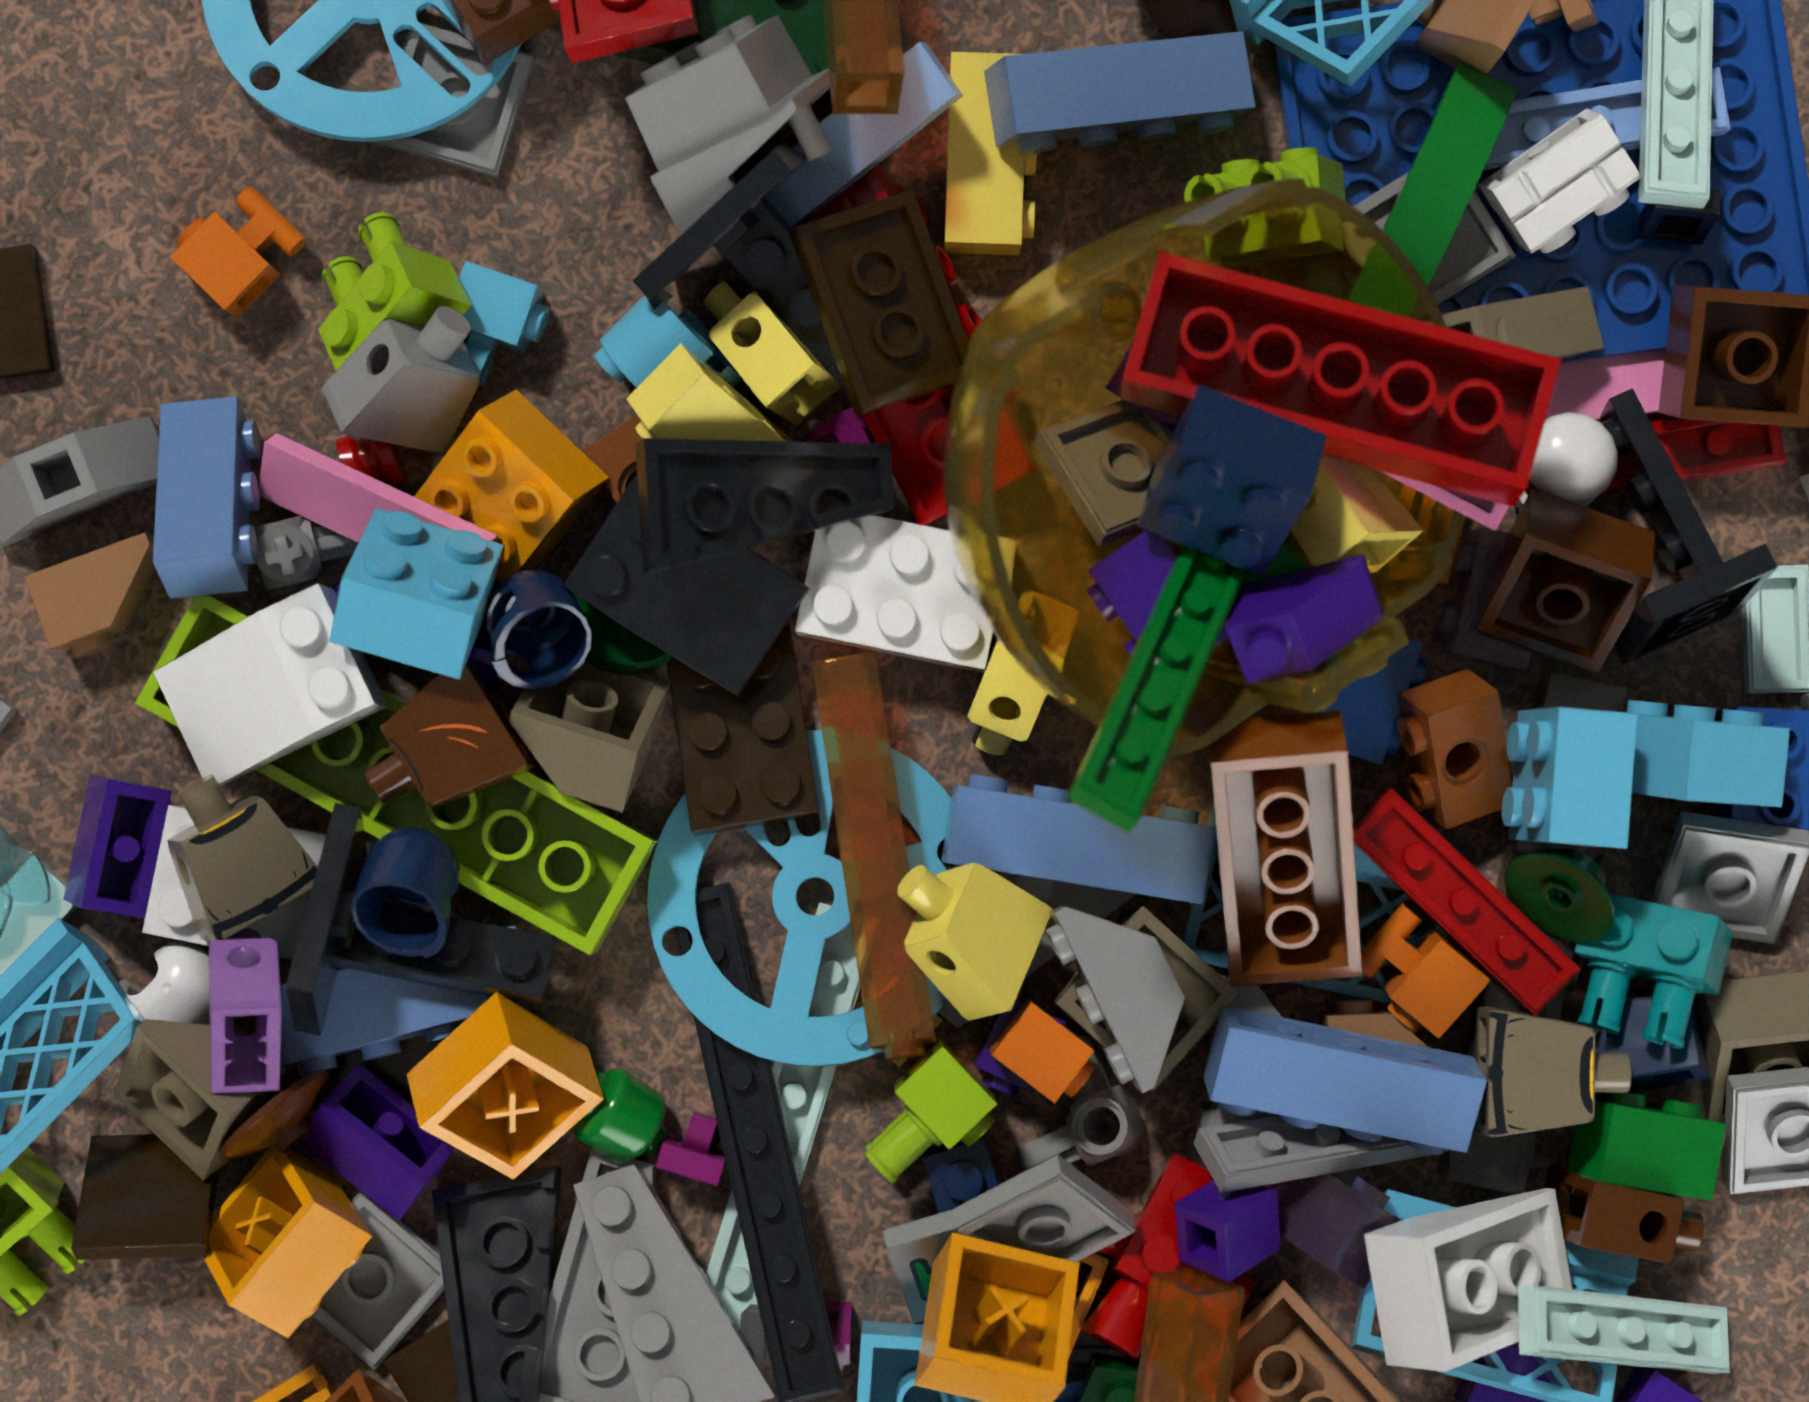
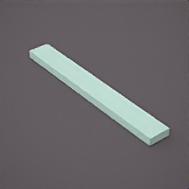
[706,902,880,1330]

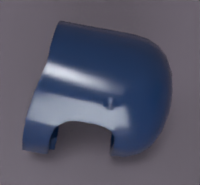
[486,570,591,690]
[351,828,460,959]

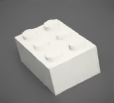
[795,515,1011,673]

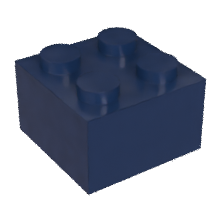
[1137,384,1327,576]

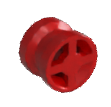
[336,435,408,487]

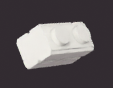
[1479,108,1641,254]

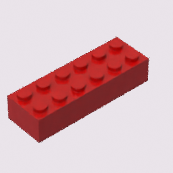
[1121,251,1562,507]

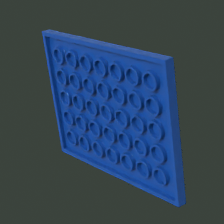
[1271,0,1809,364]

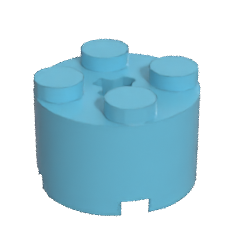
[594,289,742,388]

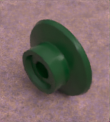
[1504,848,1615,943]

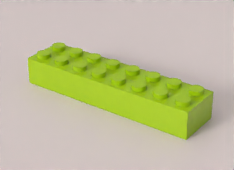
[135,594,658,955]

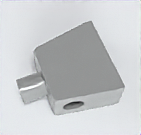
[322,306,480,454]

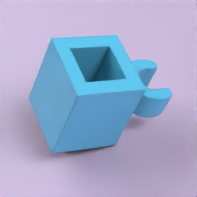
[459,260,550,387]

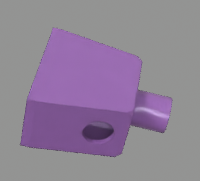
[209,928,281,1094]

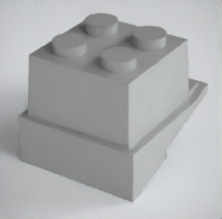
[625,14,845,233]

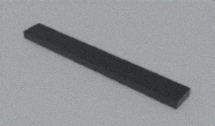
[674,882,845,1402]

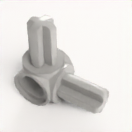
[253,515,358,590]
[1019,1035,1144,1171]

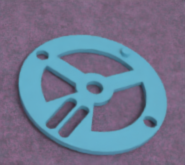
[201,0,522,142]
[647,730,962,1066]

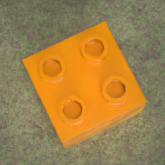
[414,390,609,582]
[406,991,604,1180]
[202,1145,372,1338]
[914,1232,1080,1402]

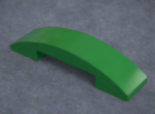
[1350,62,1517,318]

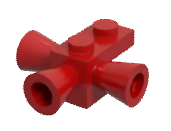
[1080,1153,1255,1359]

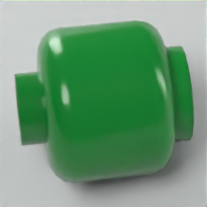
[573,1068,667,1165]

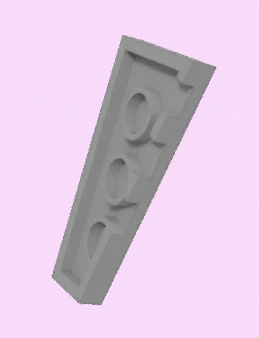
[573,1164,778,1402]

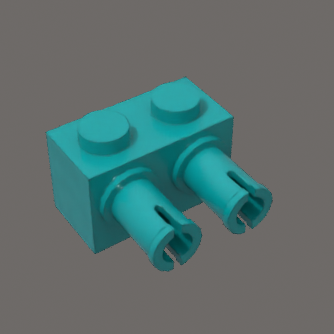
[1575,894,1733,1049]

